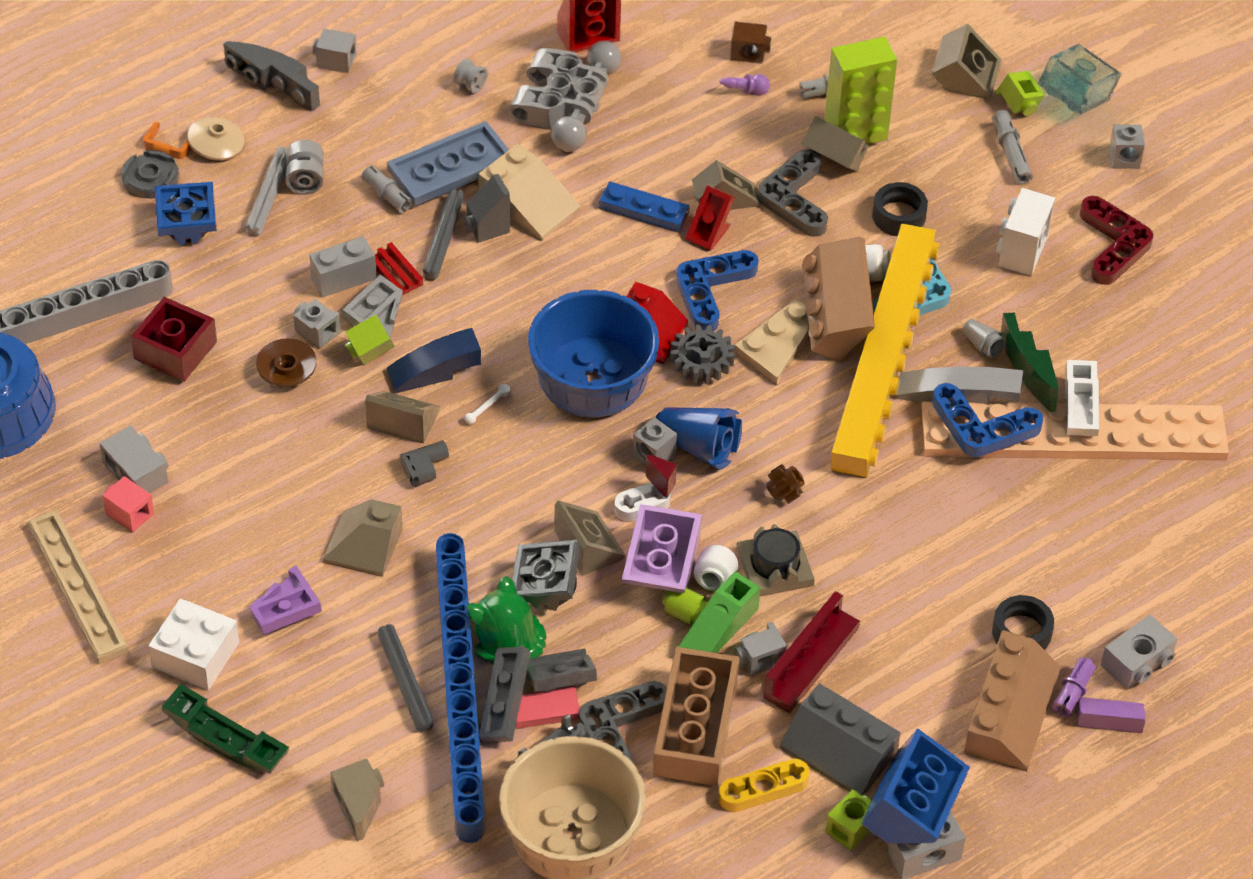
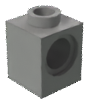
[1109,125,1145,169]
[633,417,677,467]

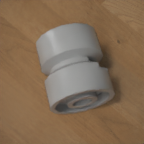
[286,140,324,195]

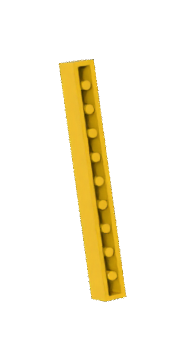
[831,224,940,478]

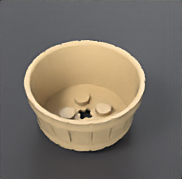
[500,736,646,879]

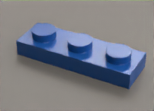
[599,181,690,232]

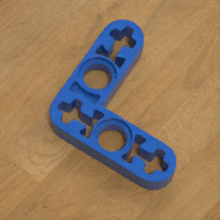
[676,250,758,332]
[932,383,1043,457]

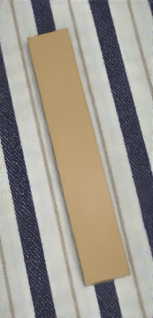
[28,510,129,665]

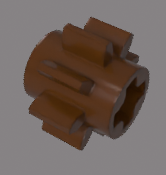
[766,464,805,504]

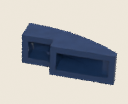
[387,328,481,394]

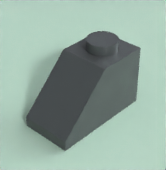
[464,174,510,243]

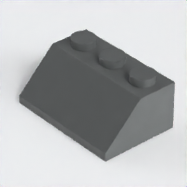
[780,683,901,796]

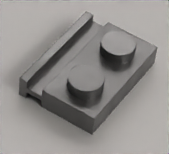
[526,648,597,692]

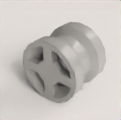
[453,59,488,93]

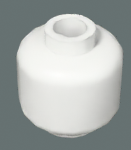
[865,244,891,283]
[694,545,738,591]

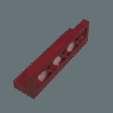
[763,591,860,714]

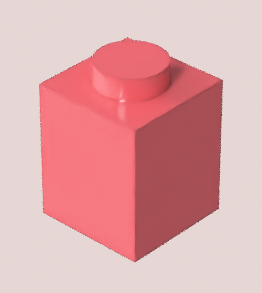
[102,476,154,533]

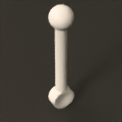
[464,384,510,425]

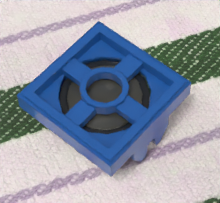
[154,181,217,245]

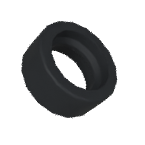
[872,182,928,236]
[992,595,1054,650]

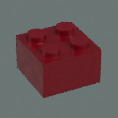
[131,296,217,382]

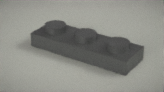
[479,646,531,743]

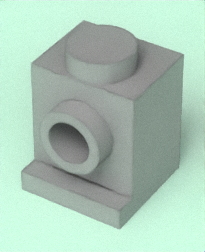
[293,299,341,349]
[734,621,787,677]

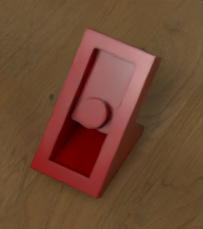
[685,185,735,250]

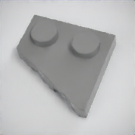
[342,275,403,338]

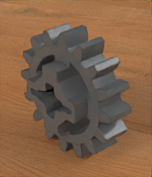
[670,325,735,383]

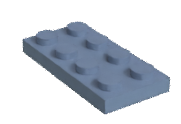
[387,121,509,206]

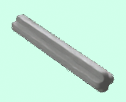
[246,146,287,236]

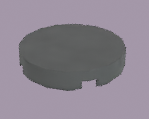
[121,150,180,199]

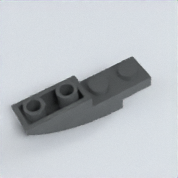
[223,41,320,111]

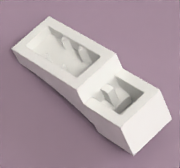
[1065,360,1099,436]

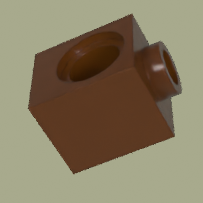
[730,21,772,64]

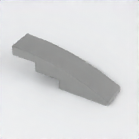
[897,366,1023,404]

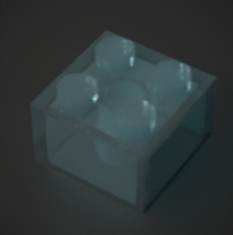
[1037,44,1122,115]

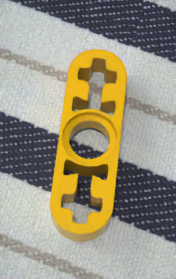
[718,759,810,812]

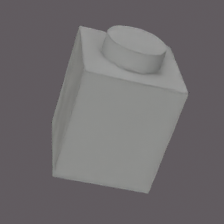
[313,28,357,73]

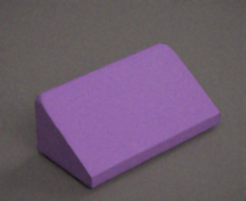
[1078,697,1146,733]

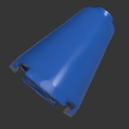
[655,407,742,469]

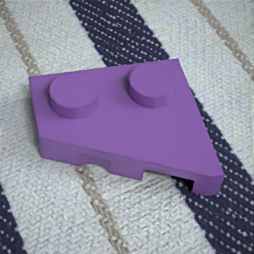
[249,566,322,635]

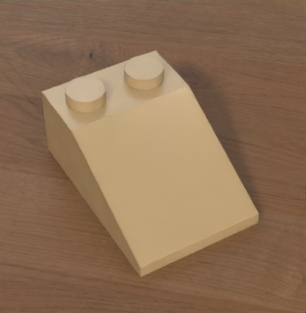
[478,143,581,241]

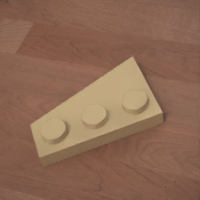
[735,299,809,385]

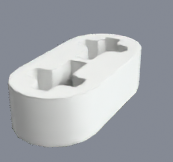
[614,483,671,522]

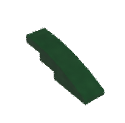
[1001,312,1059,412]

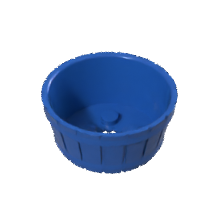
[528,290,659,418]
[0,332,56,459]

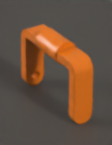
[143,122,191,159]

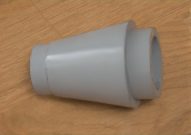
[962,319,1005,358]

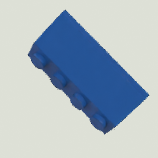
[861,728,970,844]

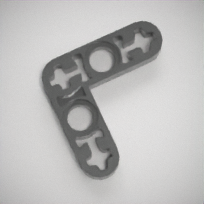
[758,149,828,237]
[579,681,667,764]

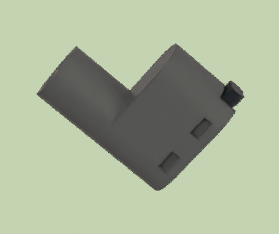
[400,440,449,487]

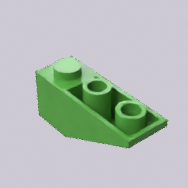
[678,571,761,653]

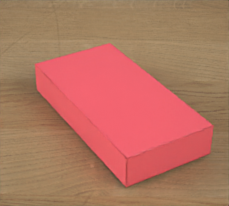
[516,686,580,729]

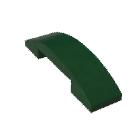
[161,683,289,774]

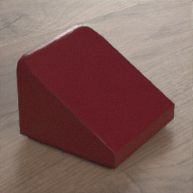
[646,454,677,498]

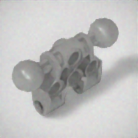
[508,41,622,152]

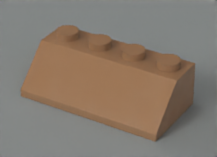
[802,237,875,362]
[964,630,1061,771]

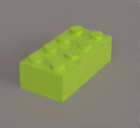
[824,36,897,144]

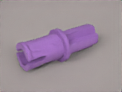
[1052,658,1096,717]

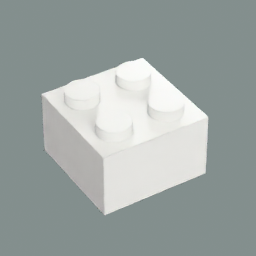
[996,188,1055,277]
[148,598,240,691]

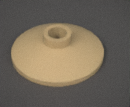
[188,117,245,160]

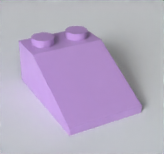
[622,504,702,593]

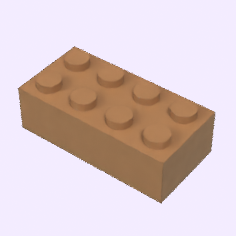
[653,647,740,786]

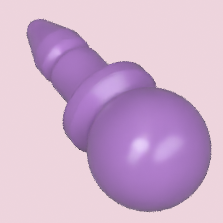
[720,74,770,96]

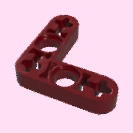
[1080,195,1153,285]

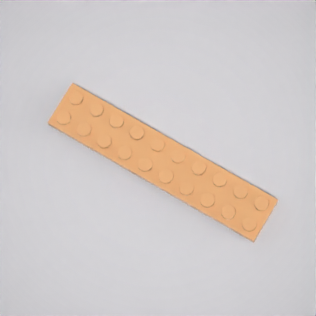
[920,402,1229,460]

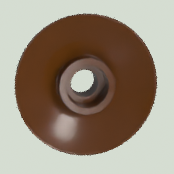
[256,338,317,387]

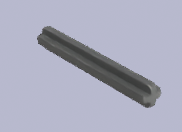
[423,189,464,280]
[378,624,433,732]

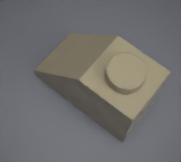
[692,160,760,210]
[330,758,384,841]

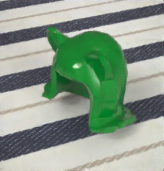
[466,576,547,664]

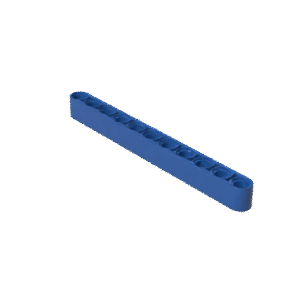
[436,533,485,843]

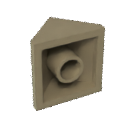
[365,391,440,443]
[554,500,626,576]

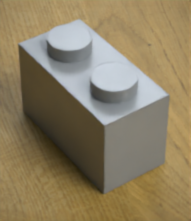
[309,236,376,298]
[100,425,169,493]

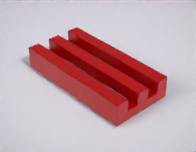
[374,242,423,295]

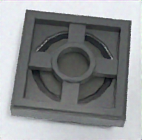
[512,540,581,612]

